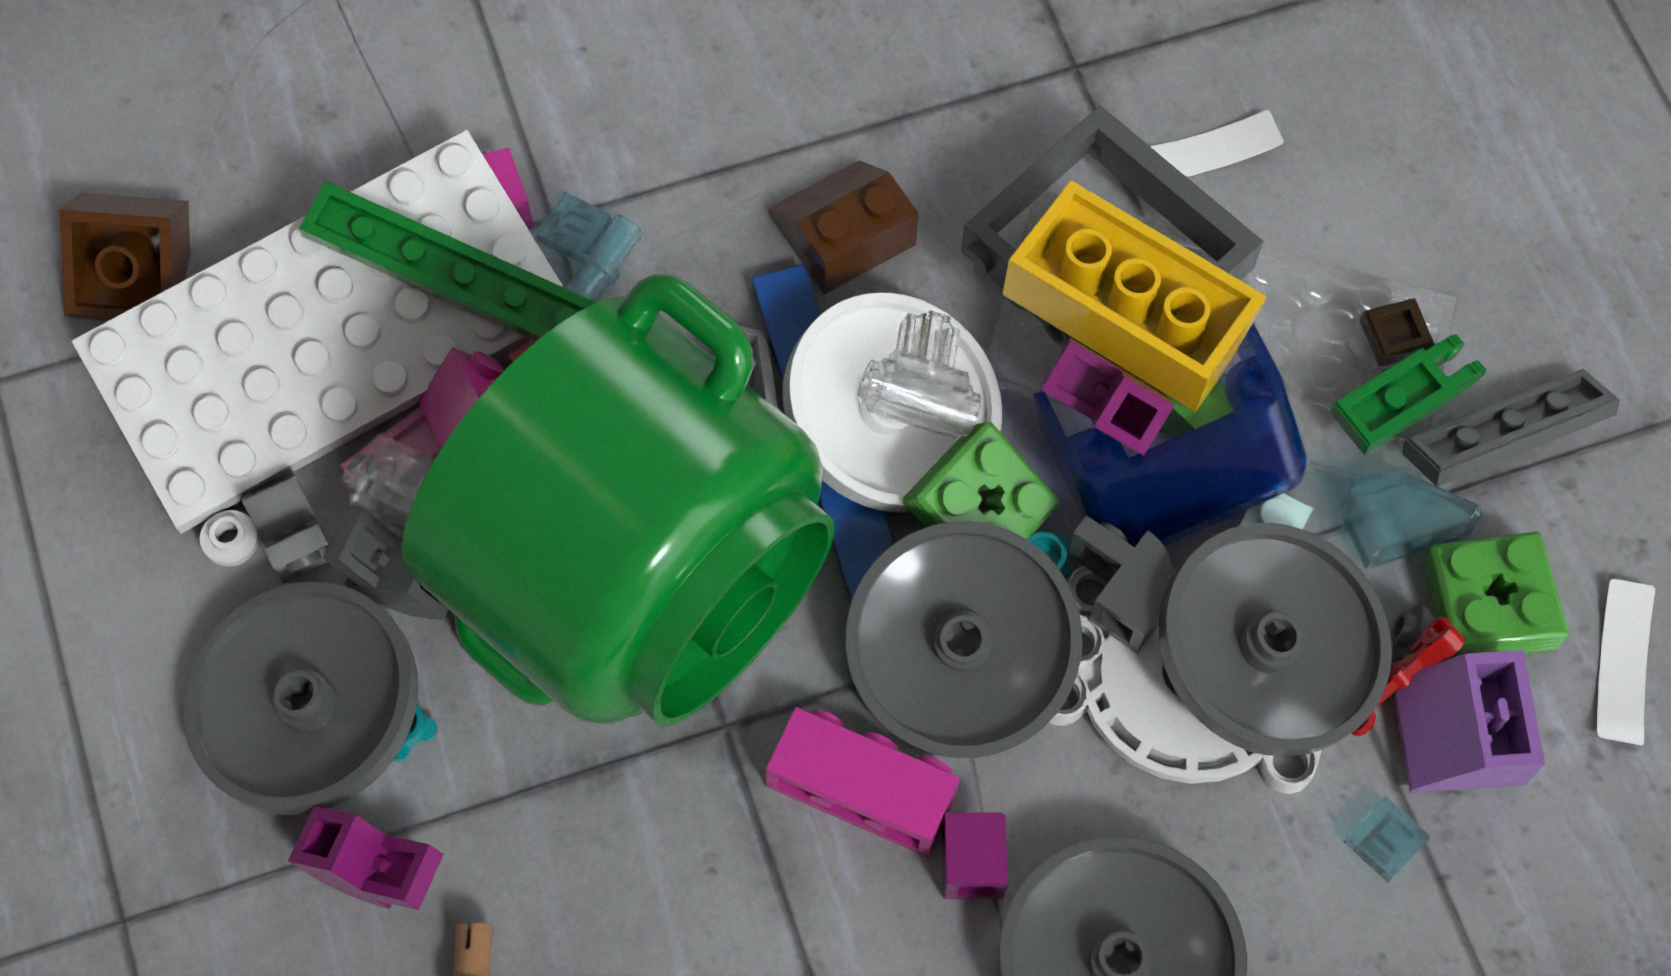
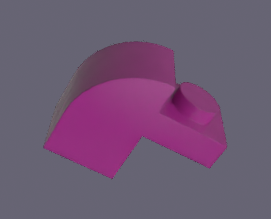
[1040,338,1174,456]
[288,806,444,910]

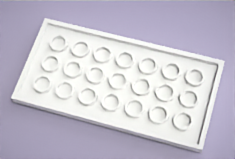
[72,130,563,534]

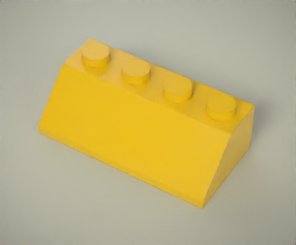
[1002,180,1267,412]

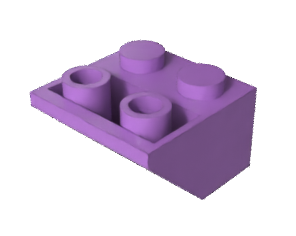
[1393,650,1545,793]

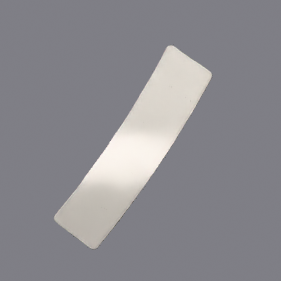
[1150,110,1284,177]
[1597,579,1655,745]

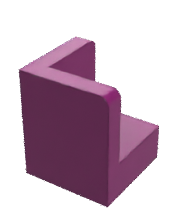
[942,812,1008,899]

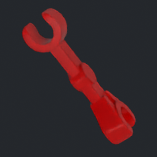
[1351,617,1464,736]

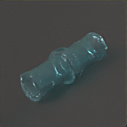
[565,214,644,301]

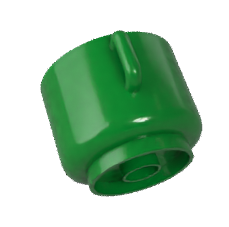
[402,274,835,726]

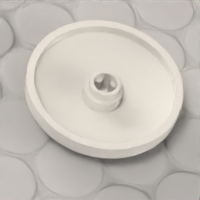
[783,293,1002,513]

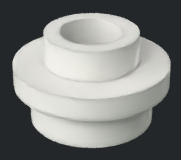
[200,510,259,566]

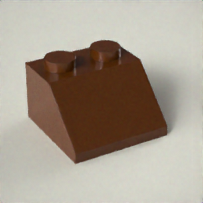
[768,160,919,294]
[59,193,190,319]

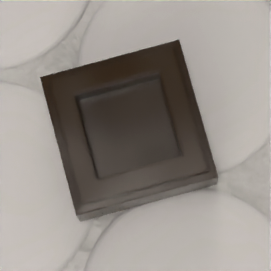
[1360,298,1435,368]

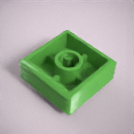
[903,421,1060,539]
[1423,531,1569,659]

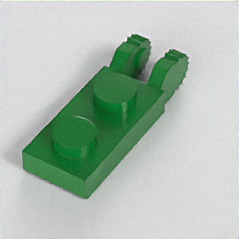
[1330,334,1487,456]

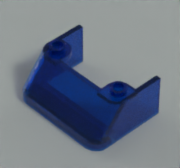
[1033,323,1307,547]

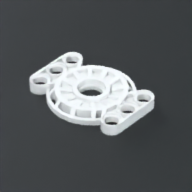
[1049,565,1322,794]

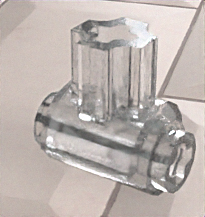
[858,310,981,439]

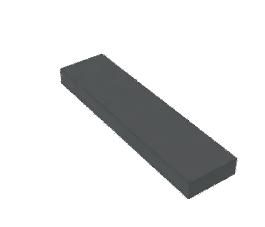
[1402,369,1620,487]

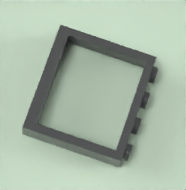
[961,105,1263,364]

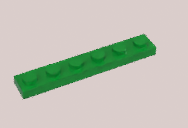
[299,181,598,341]

